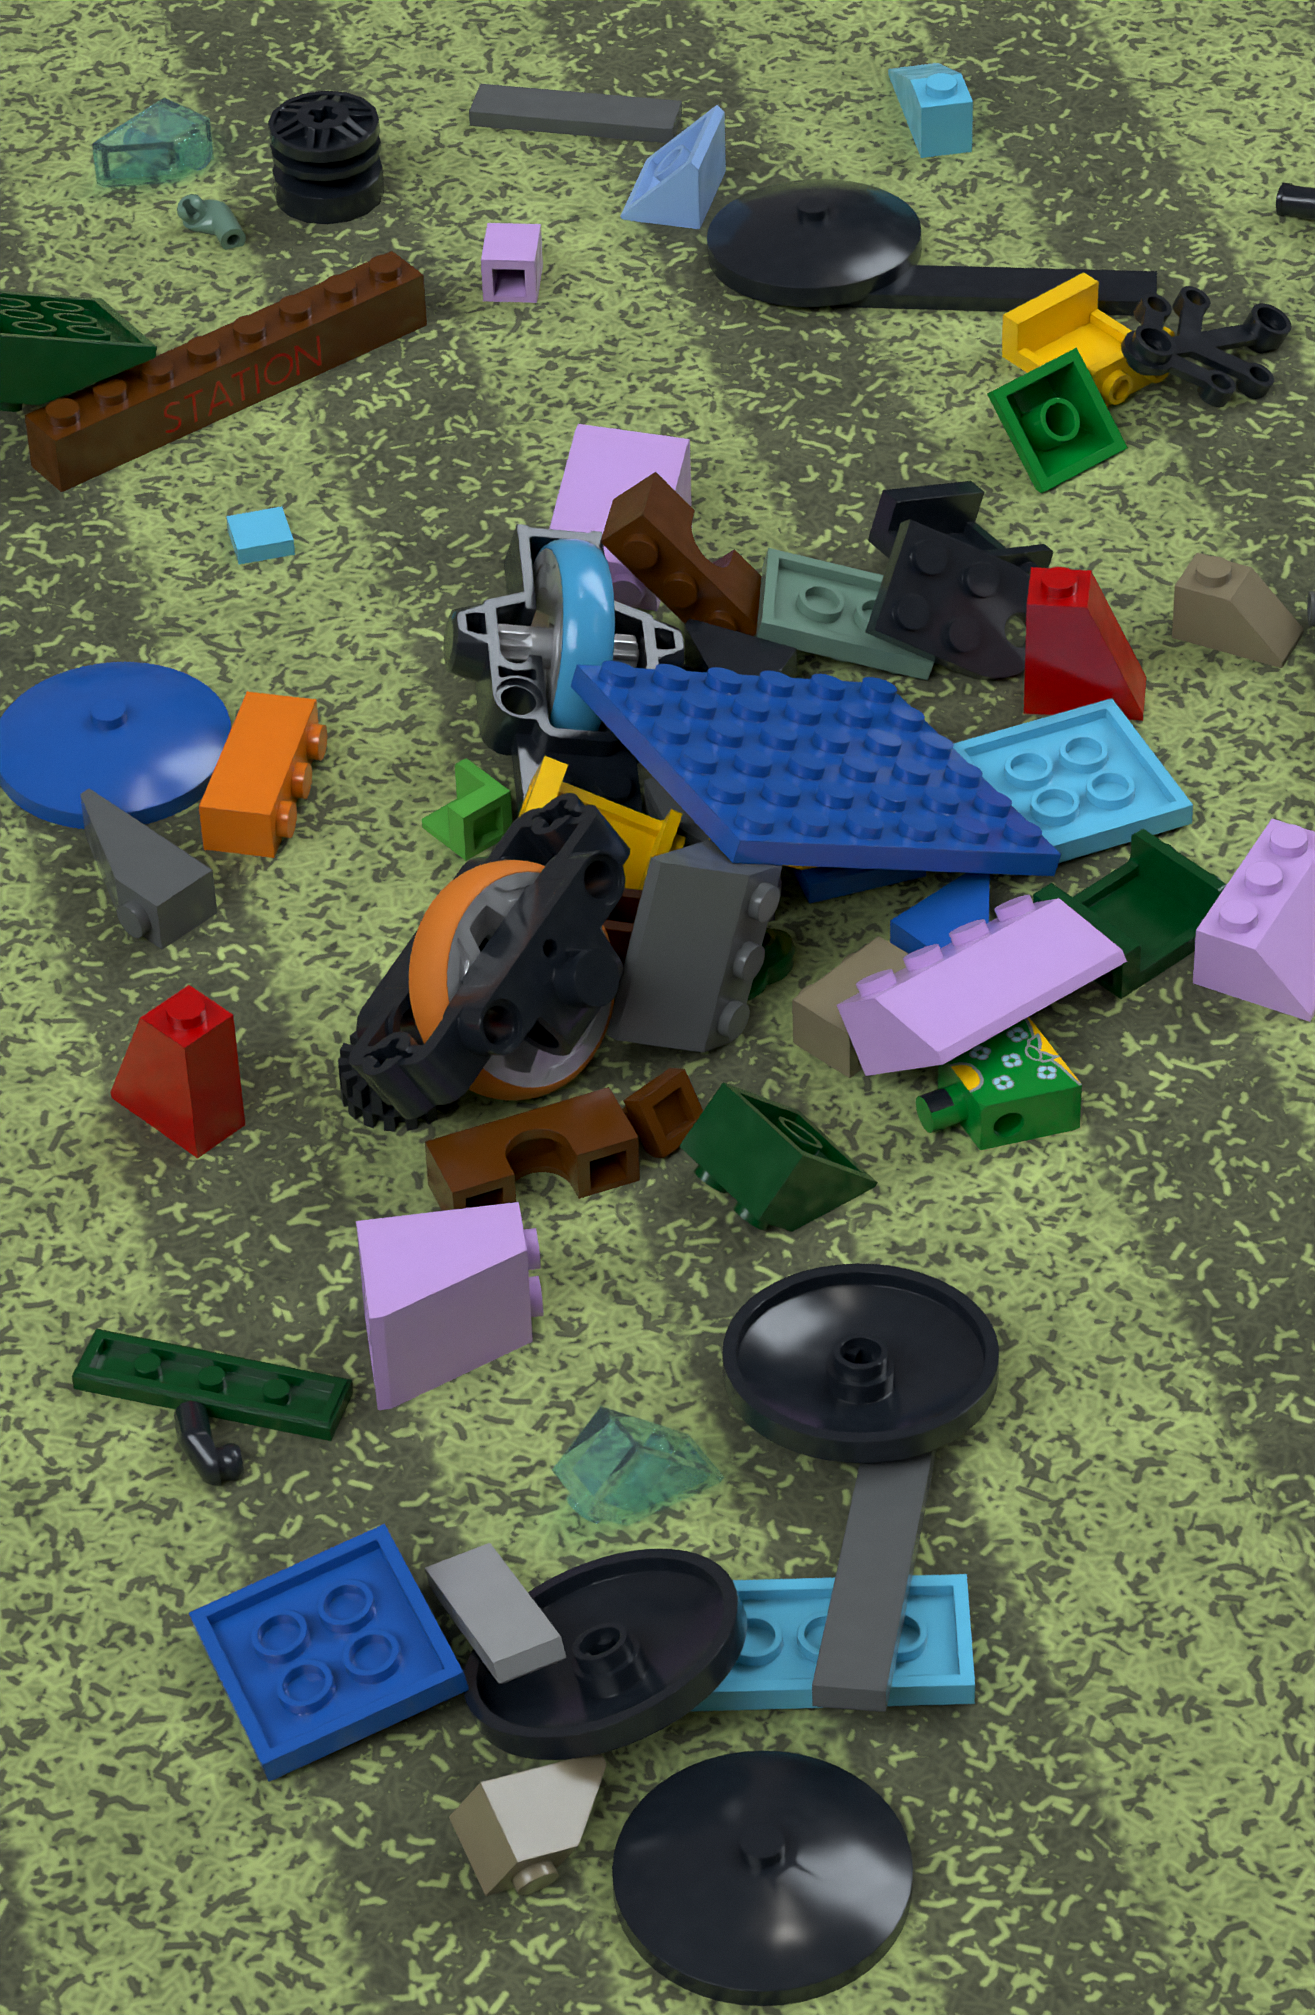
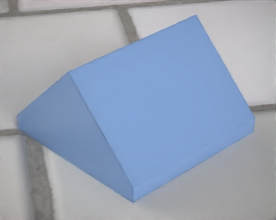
[620,105,726,229]

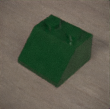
[679,1082,878,1232]

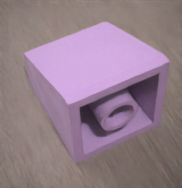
[549,424,692,611]
[356,1202,543,1410]

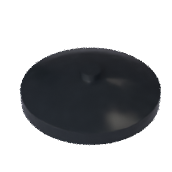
[707,179,922,307]
[722,1263,999,1463]
[463,1549,747,1760]
[612,1750,913,2006]

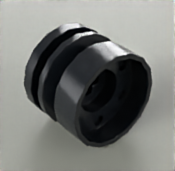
[268,91,384,225]

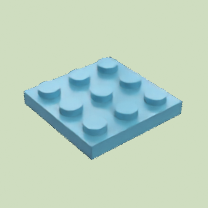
[953,698,1193,863]

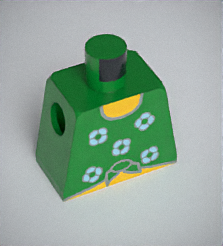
[915,1017,1082,1150]

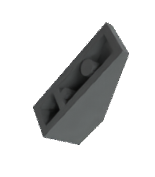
[80,788,217,949]

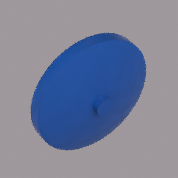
[0,662,231,829]

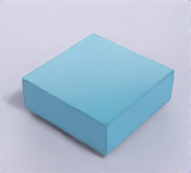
[226,506,295,565]

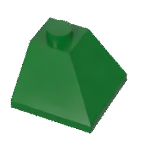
[987,347,1128,493]

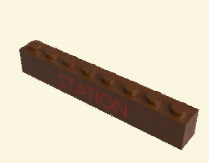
[25,251,427,492]

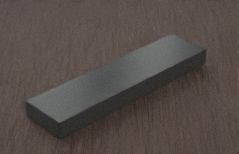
[469,84,682,143]

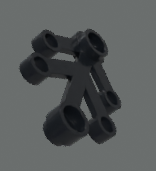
[1121,286,1292,407]

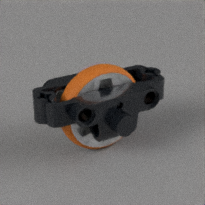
[348,793,630,1119]

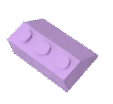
[1193,819,1315,1022]

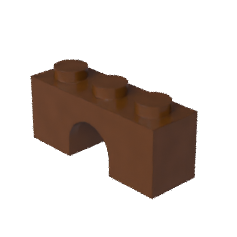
[600,472,762,636]
[425,1087,640,1211]

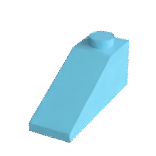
[888,63,973,158]

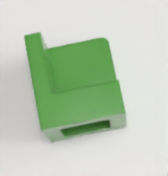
[422,758,512,861]

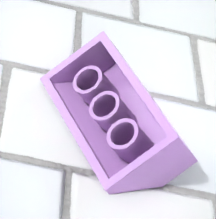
[837,895,1127,1076]

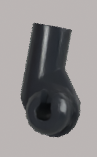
[174,1401,244,1486]

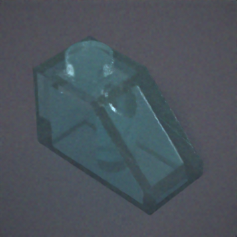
[92,97,214,188]
[552,1406,724,1526]

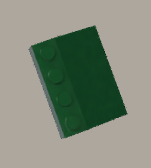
[0,291,157,412]

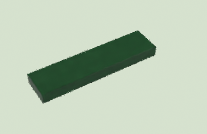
[72,1328,353,1441]

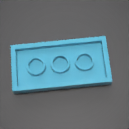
[691,1574,975,1711]

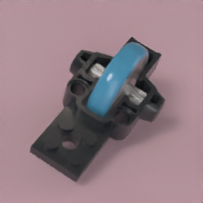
[443,524,685,815]

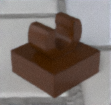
[622,1068,703,1158]

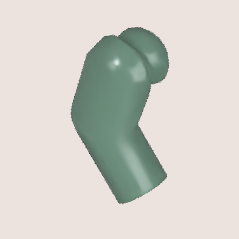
[177,194,246,250]

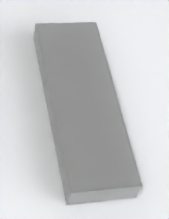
[425,1543,566,1684]

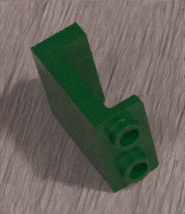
[1033,829,1227,999]

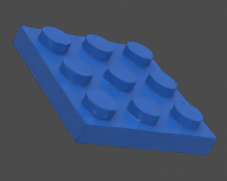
[189,1524,469,1782]

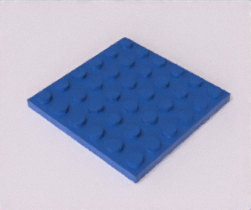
[571,660,1062,876]

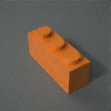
[199,691,327,858]

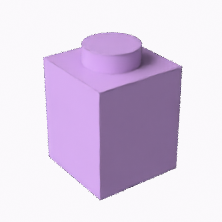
[481,223,543,303]

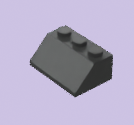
[606,839,783,1052]

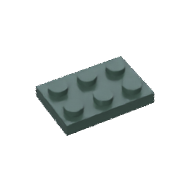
[756,548,934,680]

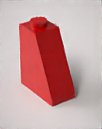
[1023,567,1147,721]
[110,985,246,1158]

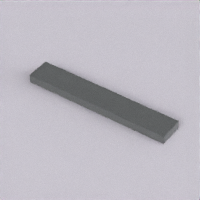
[812,1449,937,1712]

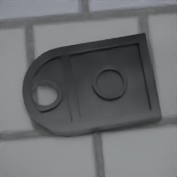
[865,520,1030,680]

